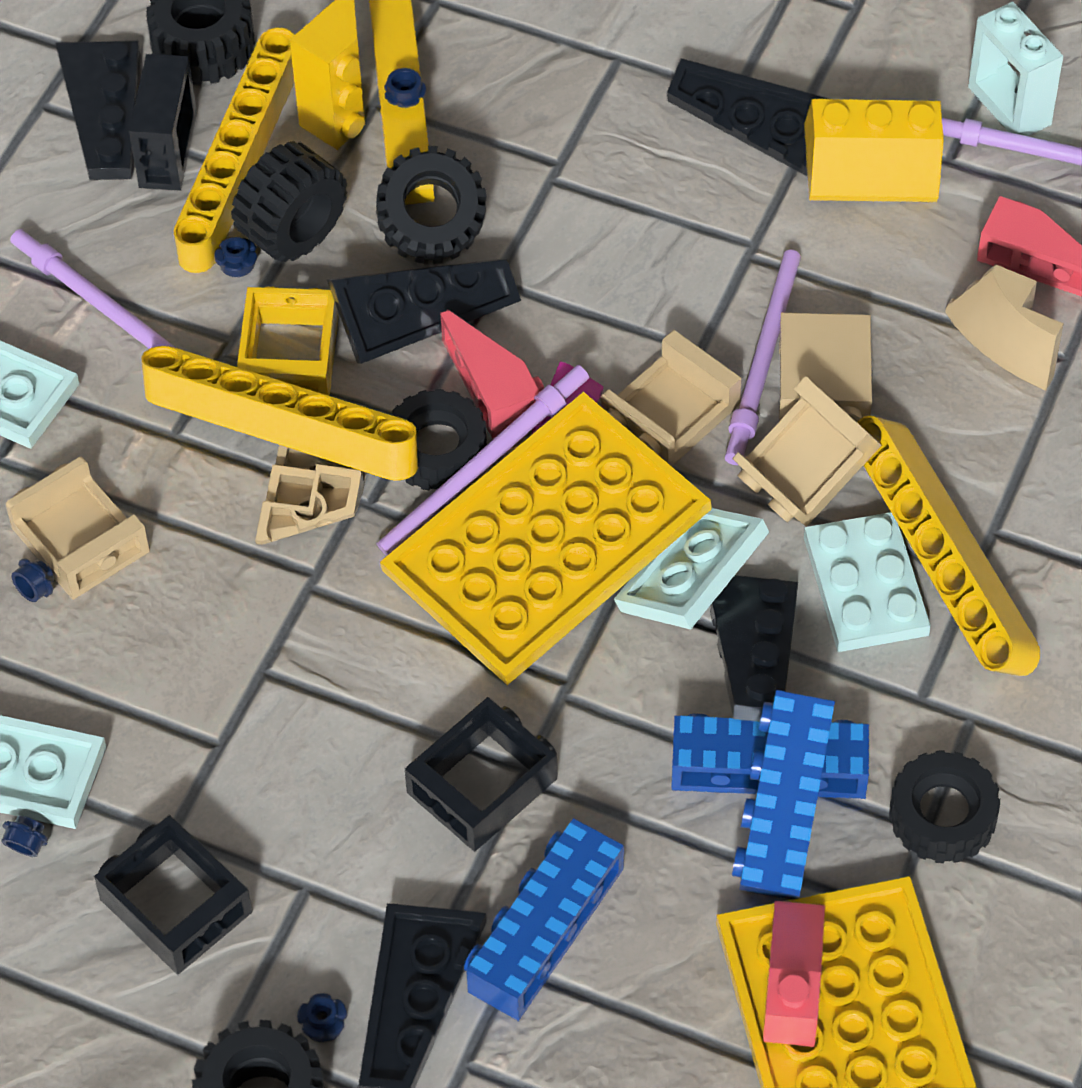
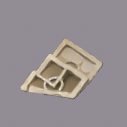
[945,264,1064,391]
[255,445,367,545]

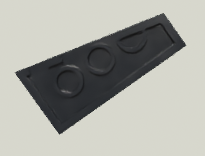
[55,41,140,180]
[667,58,829,177]
[327,259,522,364]
[710,575,798,722]
[358,903,487,1088]

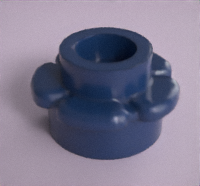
[384,68,426,108]
[214,237,258,277]
[11,558,55,602]
[1,815,48,857]
[297,993,347,1042]

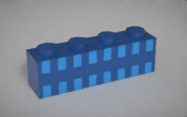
[732,690,835,900]
[671,713,869,799]
[464,818,624,1021]

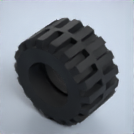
[146,0,255,85]
[231,141,348,262]
[376,146,487,264]
[192,1020,325,1088]

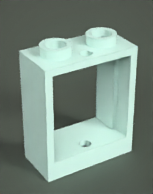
[968,1,1063,136]

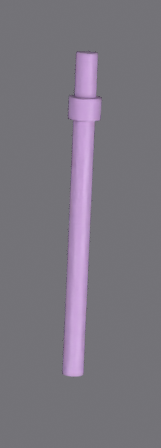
[942,118,1082,166]
[10,229,176,349]
[725,250,801,465]
[376,365,589,556]

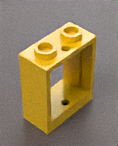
[237,286,338,396]

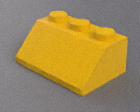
[290,0,365,150]
[804,99,944,202]

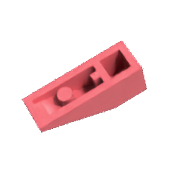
[977,196,1082,297]
[441,310,544,439]
[763,901,825,1047]

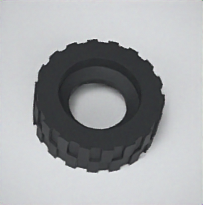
[392,389,487,491]
[889,750,1001,864]

